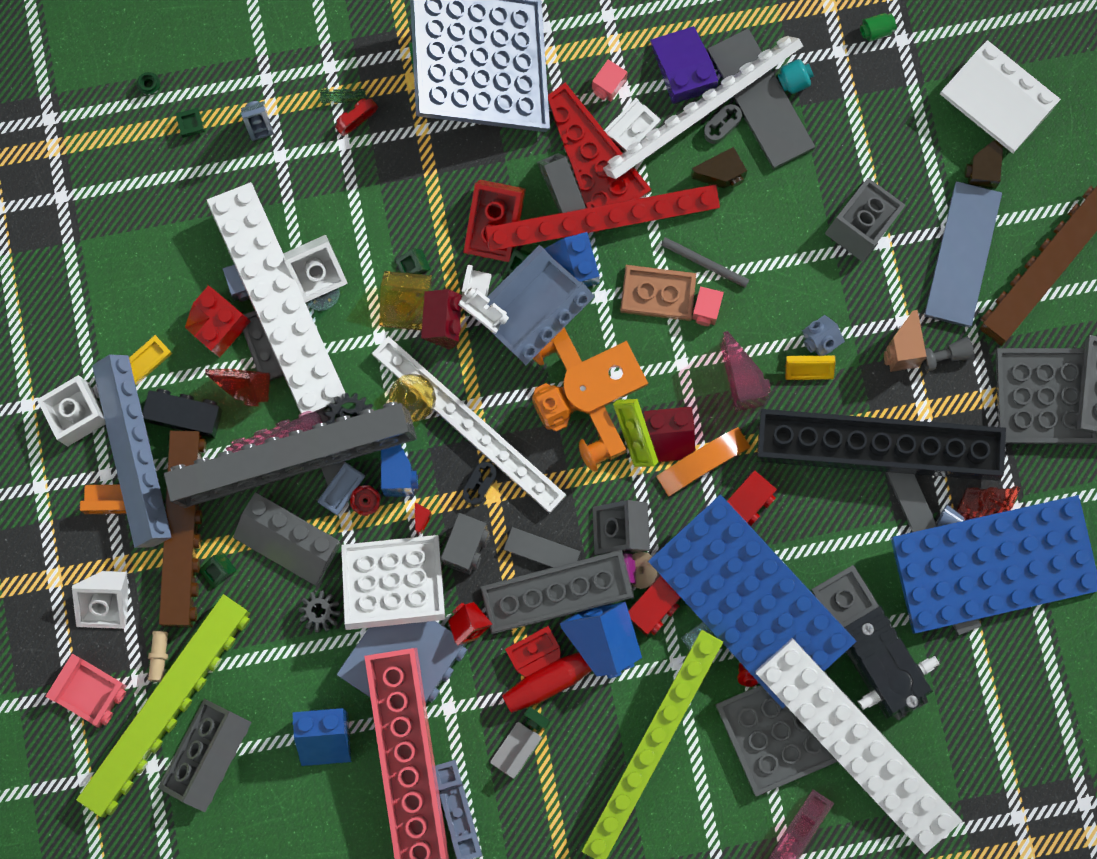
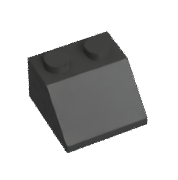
[592,500,650,555]

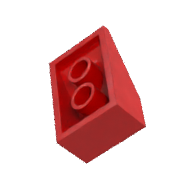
[463,180,526,262]

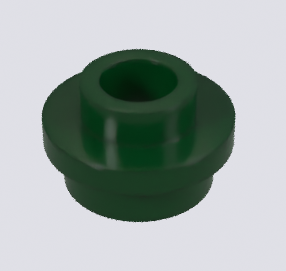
[137,72,161,95]

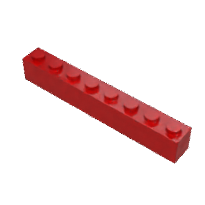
[628,470,777,637]

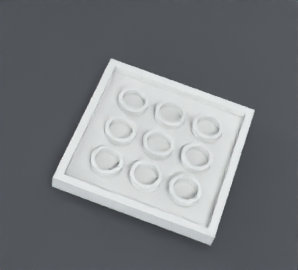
[341,535,445,630]

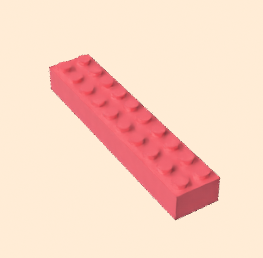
[364,648,449,859]

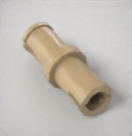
[148,631,168,682]

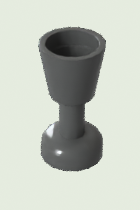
[922,336,975,372]

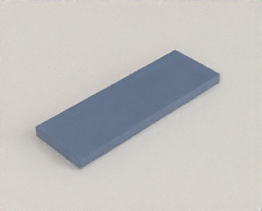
[924,181,1002,328]

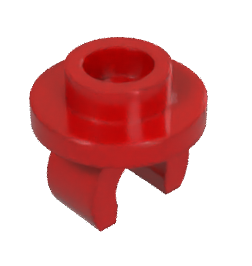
[737,663,759,687]

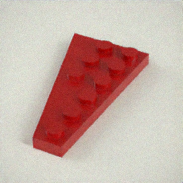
[548,82,652,233]

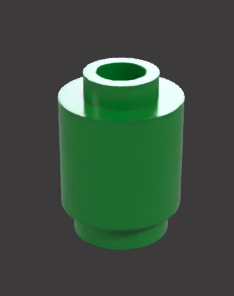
[860,13,897,42]

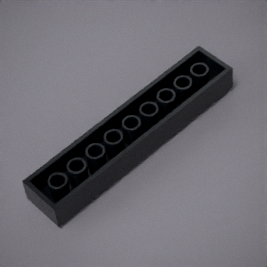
[756,409,1006,481]

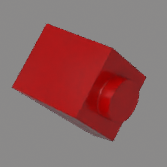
[448,602,492,645]

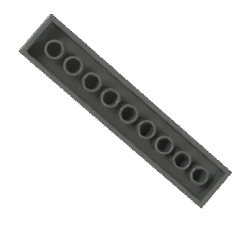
[164,401,417,508]

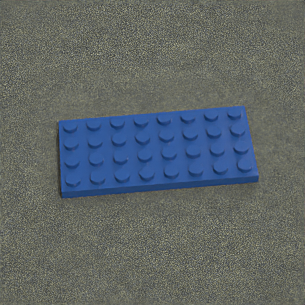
[648,494,857,709]
[890,495,1097,633]

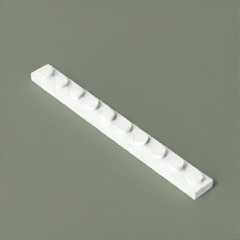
[603,36,803,179]
[372,336,566,514]

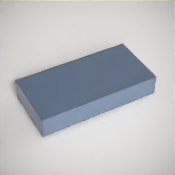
[317,462,365,516]

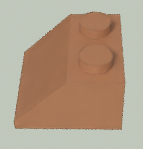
[884,310,927,372]

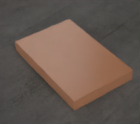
[620,265,697,321]

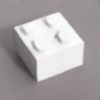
[37,375,106,447]

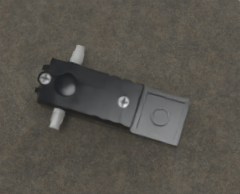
[810,565,940,720]

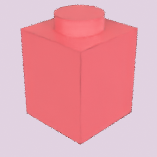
[592,59,628,102]
[692,286,724,326]

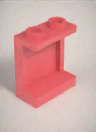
[45,654,127,728]

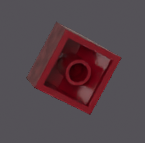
[421,289,462,349]
[643,406,696,463]

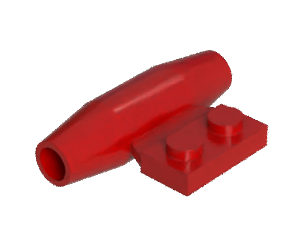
[502,626,592,713]

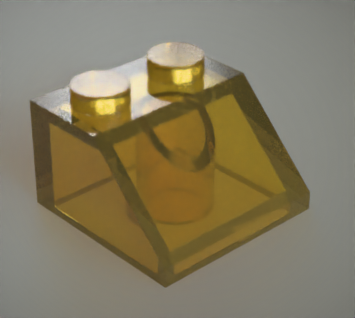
[379,271,432,331]

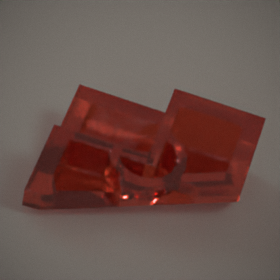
[956,486,1020,520]

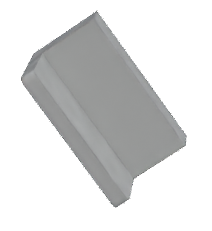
[491,722,542,779]

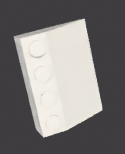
[940,40,1061,153]

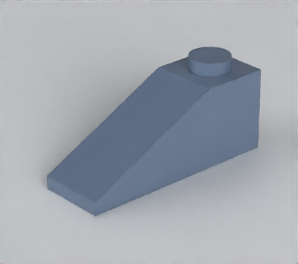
[241,101,274,141]

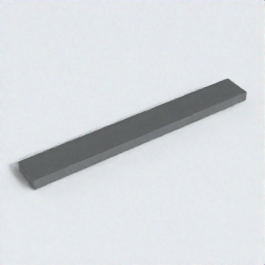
[886,472,981,636]

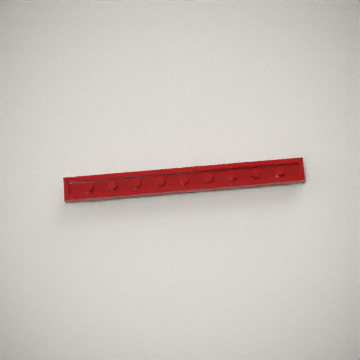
[485,184,720,251]

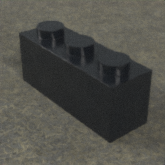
[142,388,222,438]

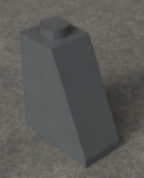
[537,153,586,213]

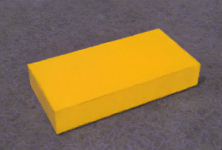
[129,335,172,385]
[785,355,835,380]

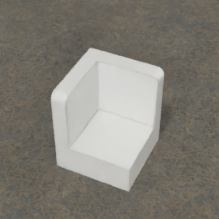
[462,265,491,297]

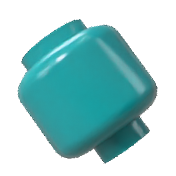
[778,59,814,94]

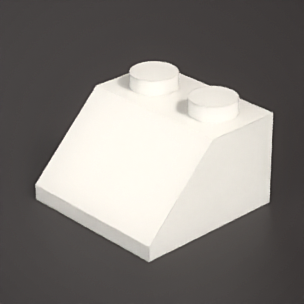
[283,235,348,302]

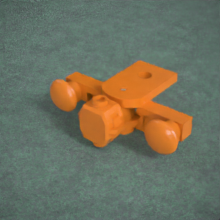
[532,327,648,472]

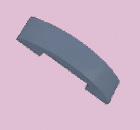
[435,760,482,859]

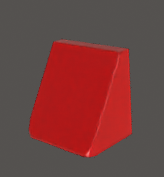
[415,502,432,535]

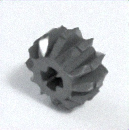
[298,591,341,633]

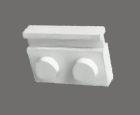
[604,98,661,152]

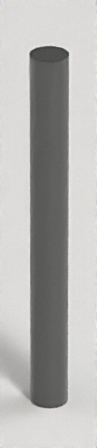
[661,237,749,288]

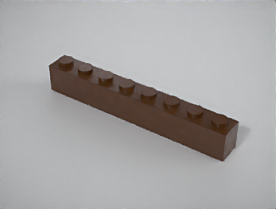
[979,186,1097,347]
[159,431,206,628]

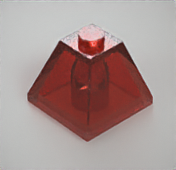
[205,368,270,406]

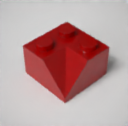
[185,285,251,357]

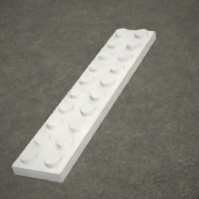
[207,182,345,418]
[755,638,962,854]

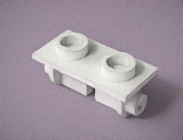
[458,287,509,334]

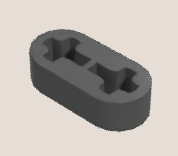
[704,104,742,144]

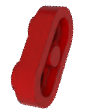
[335,98,378,136]

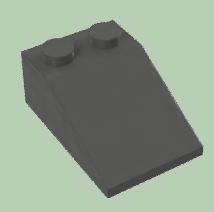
[825,178,906,262]

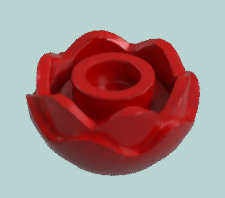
[350,485,381,516]

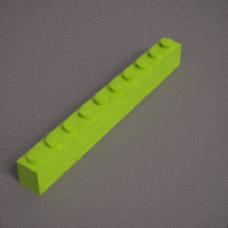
[76,594,250,818]
[582,630,723,859]

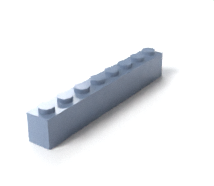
[92,355,172,548]

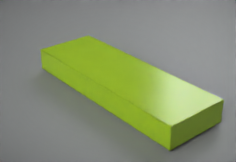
[613,399,658,467]

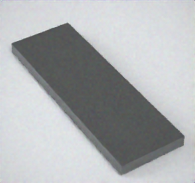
[707,28,815,170]
[481,550,634,635]

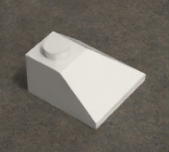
[72,571,129,629]

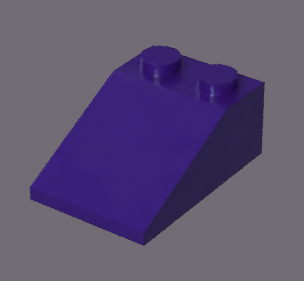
[650,26,718,104]

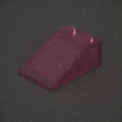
[720,331,771,412]

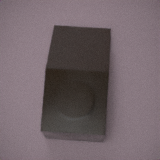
[965,140,1003,189]
[691,147,747,189]

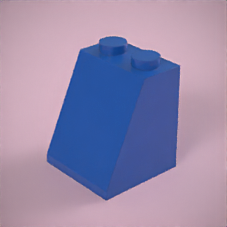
[560,602,642,678]
[292,708,351,766]

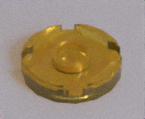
[389,373,436,422]

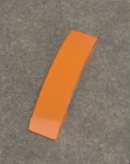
[656,427,751,497]

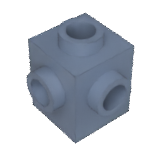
[802,315,845,356]

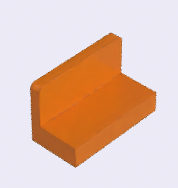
[80,484,126,514]

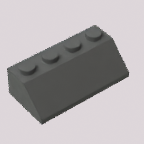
[233,492,342,586]
[158,699,251,812]

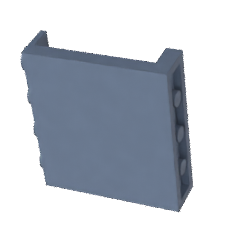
[486,245,595,365]
[337,621,468,704]

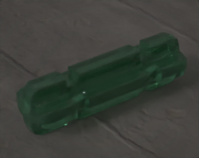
[320,89,366,103]

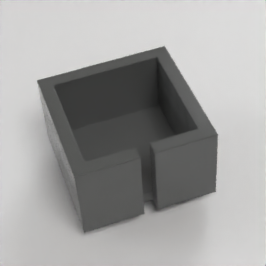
[441,513,491,575]

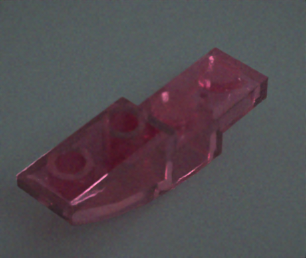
[769,790,834,859]

